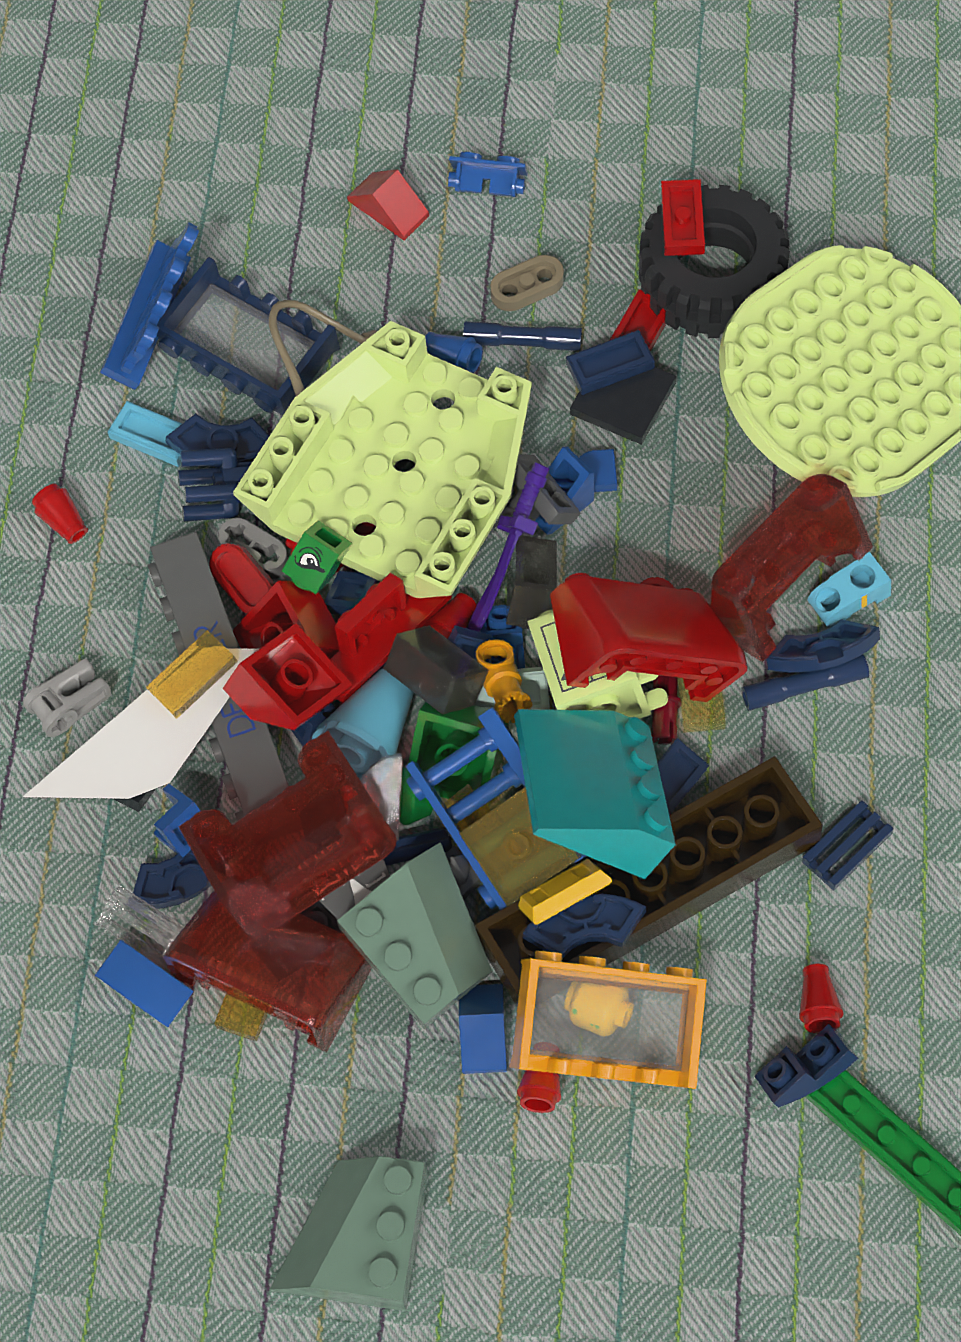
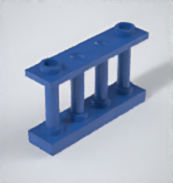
[406,707,588,910]

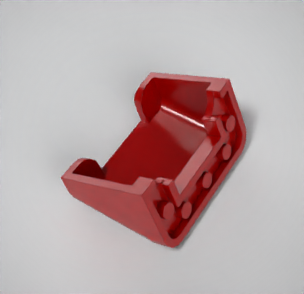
[550,573,748,702]

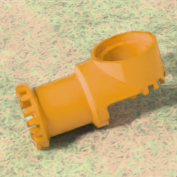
[476,639,533,723]

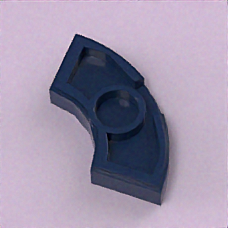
[166,413,270,467]

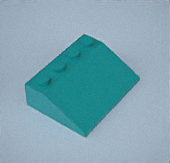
[514,709,676,879]

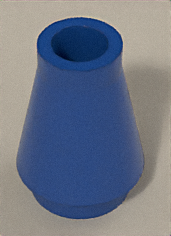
[425,332,483,373]

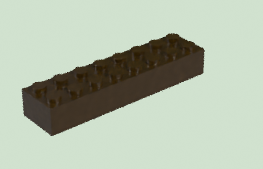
[475,756,823,1007]

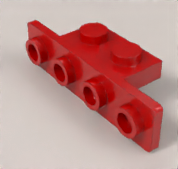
[330,572,452,702]

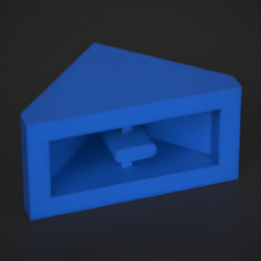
[535,446,594,535]
[458,984,507,1074]

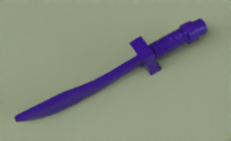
[467,462,549,632]

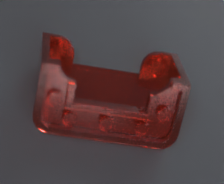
[709,474,873,662]
[164,877,372,1053]

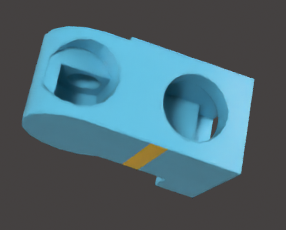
[807,552,891,627]

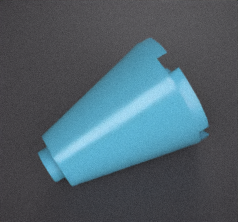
[312,668,414,784]

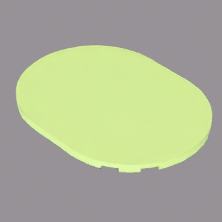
[719,245,961,497]

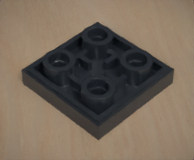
[570,367,677,445]

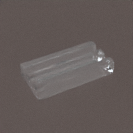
[96,886,190,969]

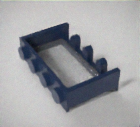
[157,257,340,416]

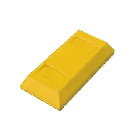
[518,859,612,925]

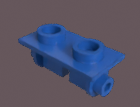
[448,152,528,197]

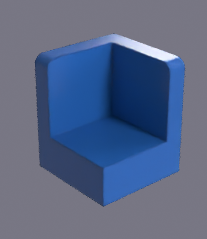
[154,784,214,858]

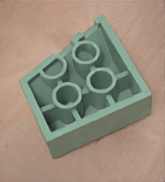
[337,842,492,1030]
[269,1156,428,1311]

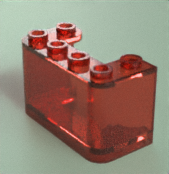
[178,731,397,936]

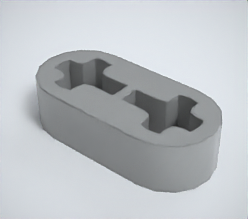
[218,518,288,579]

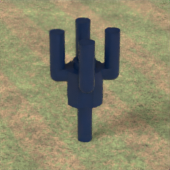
[178,448,252,522]

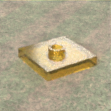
[459,787,582,907]

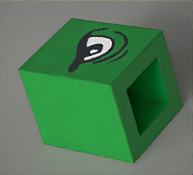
[282,520,352,594]

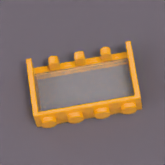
[509,951,707,1089]

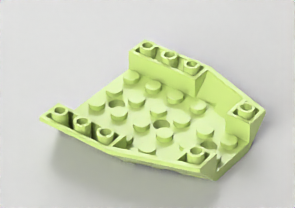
[233,321,532,598]

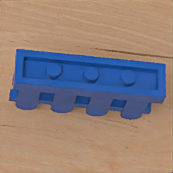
[100,222,199,390]

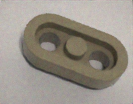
[490,255,564,311]

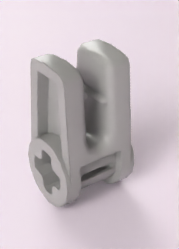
[23,658,111,737]

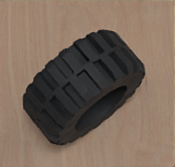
[639,184,790,338]

